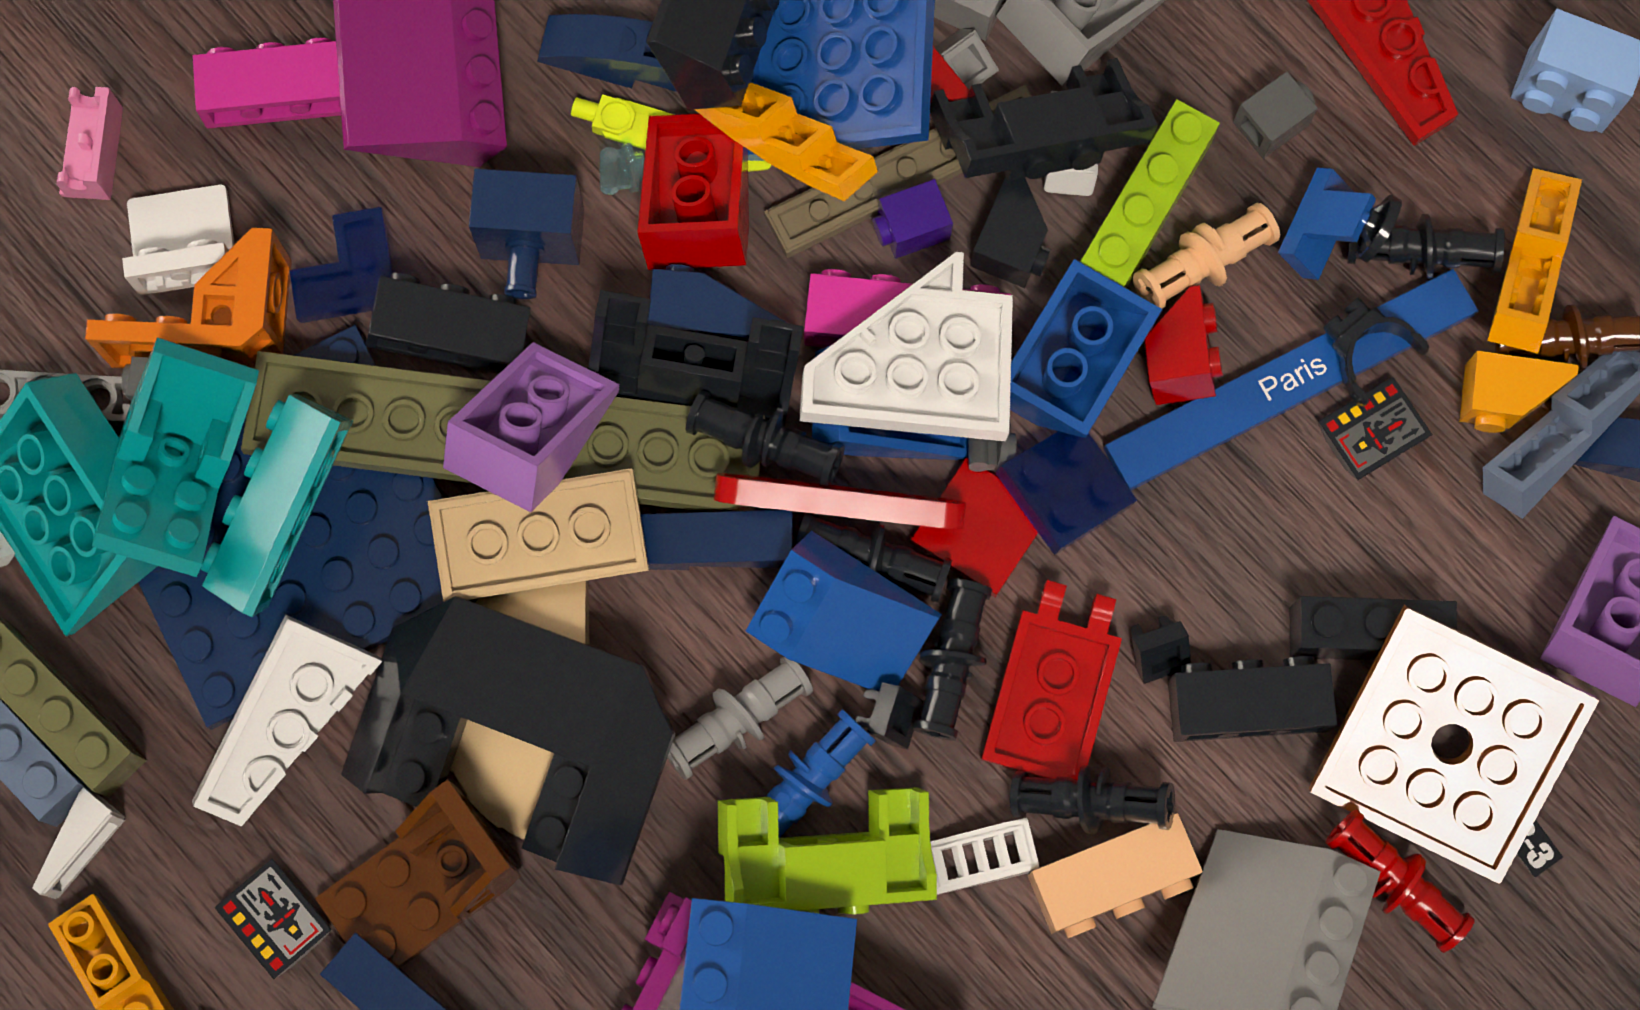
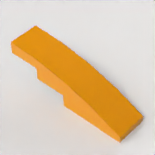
[695,83,878,201]

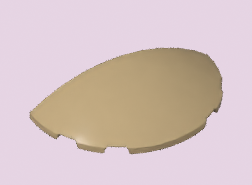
[450,581,590,840]

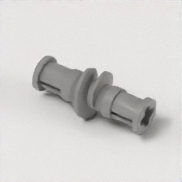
[667,656,813,780]

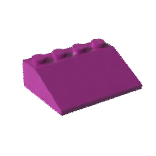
[333,0,507,167]

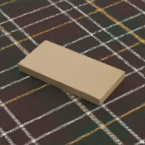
[428,468,649,602]

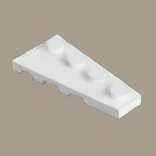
[192,615,382,826]

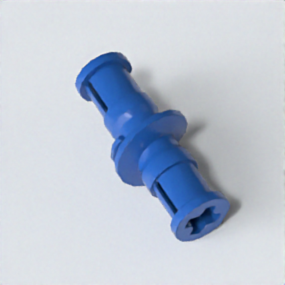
[766,709,876,838]

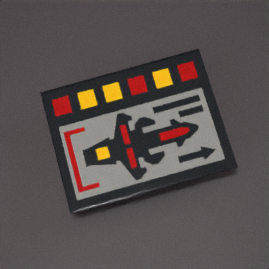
[214,858,332,980]

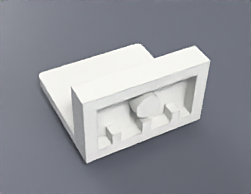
[122,185,234,295]

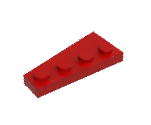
[1307,0,1459,146]

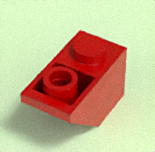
[1145,285,1223,405]

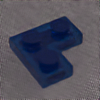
[289,207,394,323]

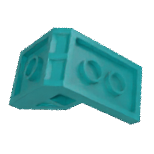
[91,338,259,577]

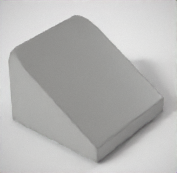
[935,28,999,90]

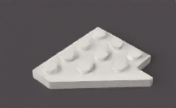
[800,252,1013,441]

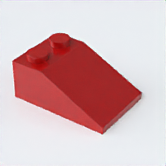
[637,114,749,270]

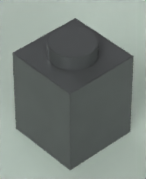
[1233,71,1318,159]

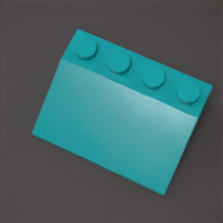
[0,373,158,636]

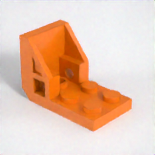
[85,228,292,369]

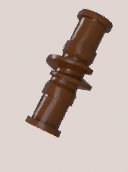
[1495,304,1640,369]

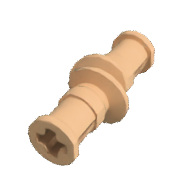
[1133,203,1280,309]

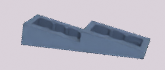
[1483,351,1640,519]

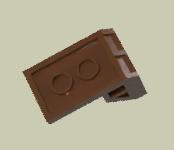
[315,780,521,969]

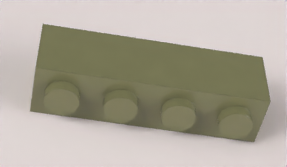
[0,616,147,798]

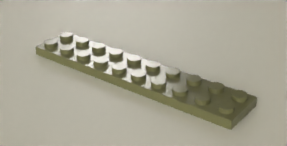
[241,351,765,512]

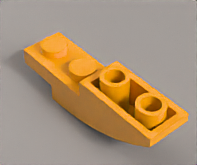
[48,894,174,1010]

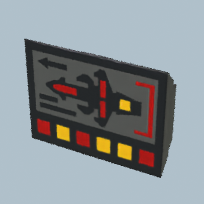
[1318,377,1433,480]

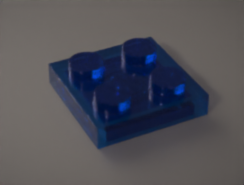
[996,431,1137,555]

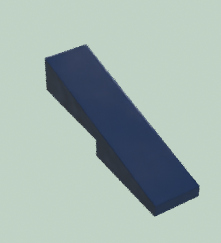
[641,510,792,570]

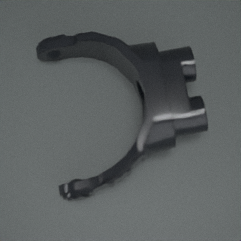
[1323,297,1429,406]

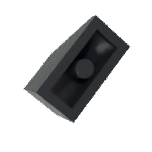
[970,177,1051,289]

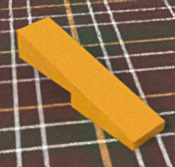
[1487,168,1582,354]

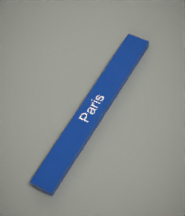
[1104,269,1478,492]

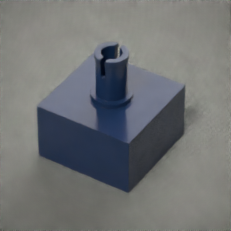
[469,169,584,299]

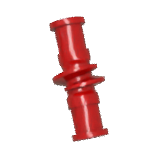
[1325,809,1475,953]

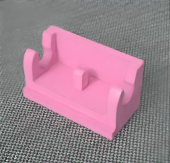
[56,87,123,200]

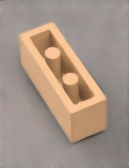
[1027,813,1203,939]

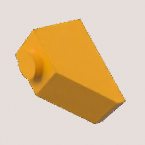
[1459,351,1578,433]

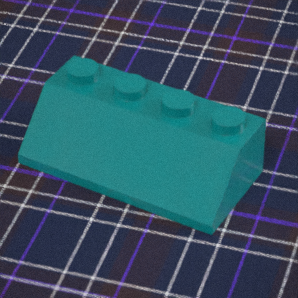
[201,394,354,617]

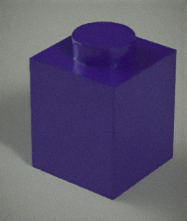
[873,179,953,259]

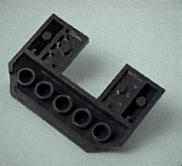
[341,596,675,886]

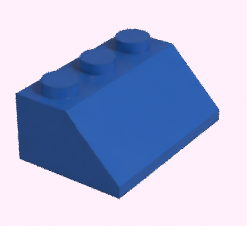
[1010,259,1162,438]

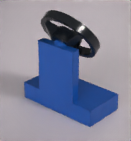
[1278,168,1402,280]

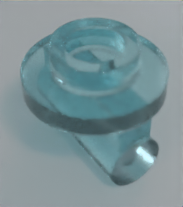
[600,143,644,195]

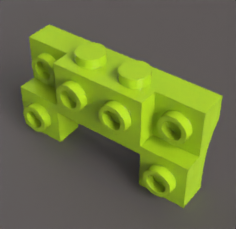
[718,787,937,914]

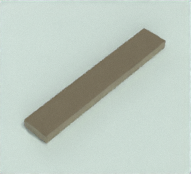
[764,85,1032,258]

